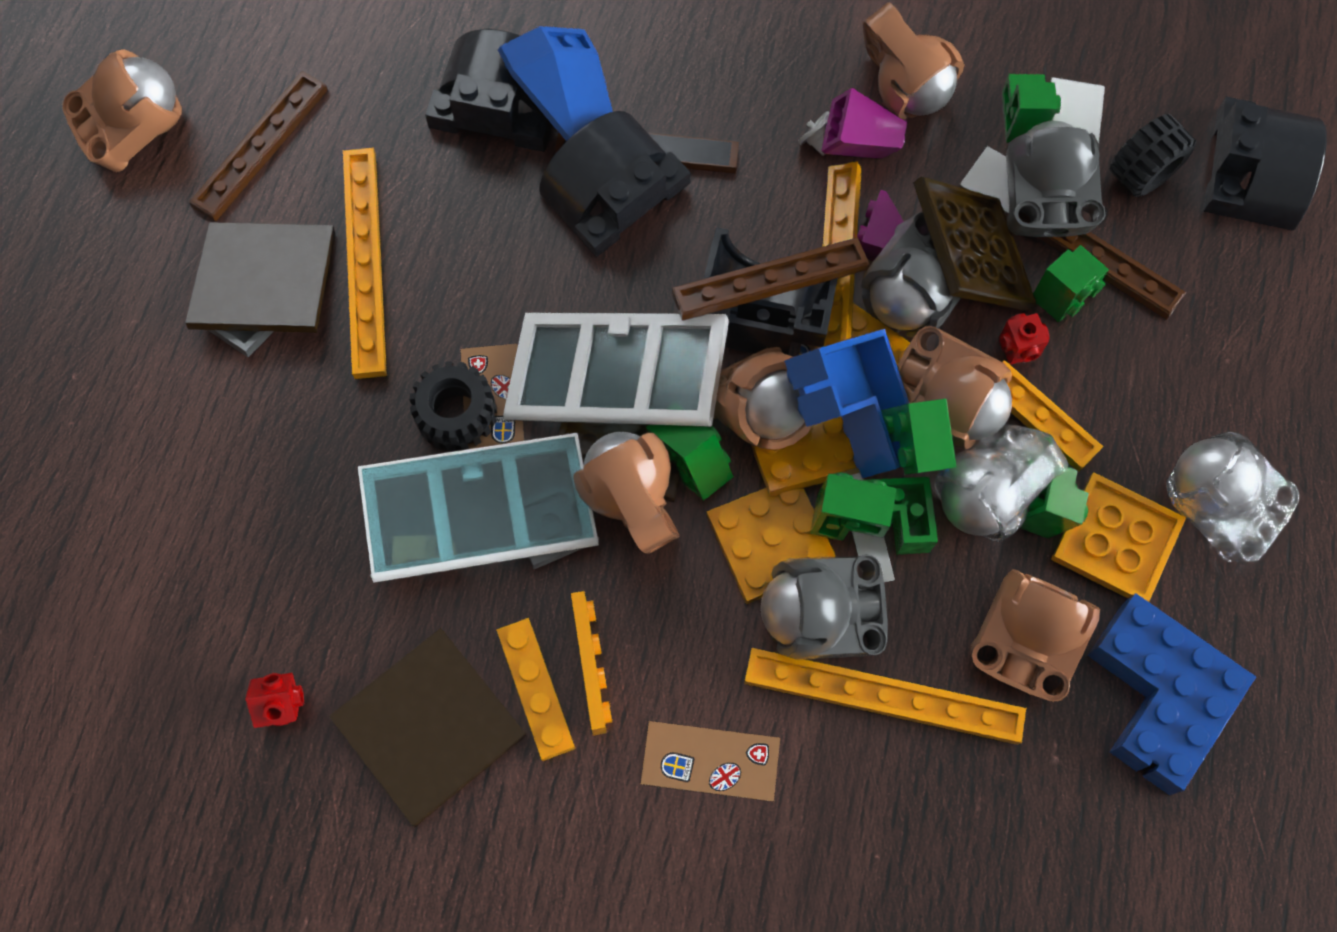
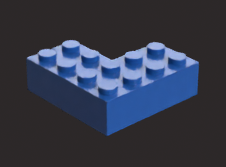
[784,329,909,478]
[1087,593,1256,796]

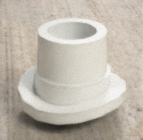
[798,111,829,156]

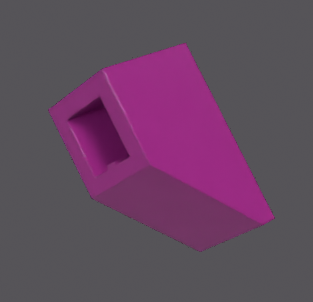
[857,190,904,261]

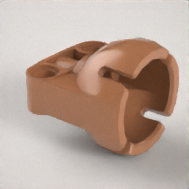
[970,569,1100,702]

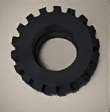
[1109,114,1197,197]
[409,361,497,452]

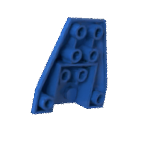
[498,26,613,141]

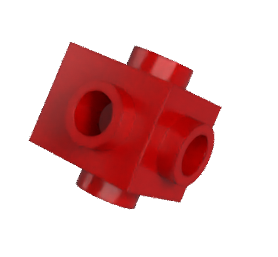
[999,313,1049,365]
[245,672,304,728]

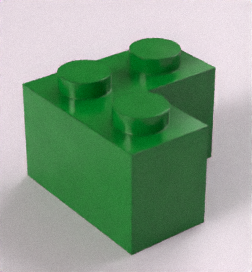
[1002,74,1061,143]
[1033,245,1109,322]
[881,398,957,475]
[646,403,734,501]
[1013,457,1089,539]
[810,472,896,541]
[862,477,938,555]

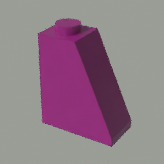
[821,88,907,159]

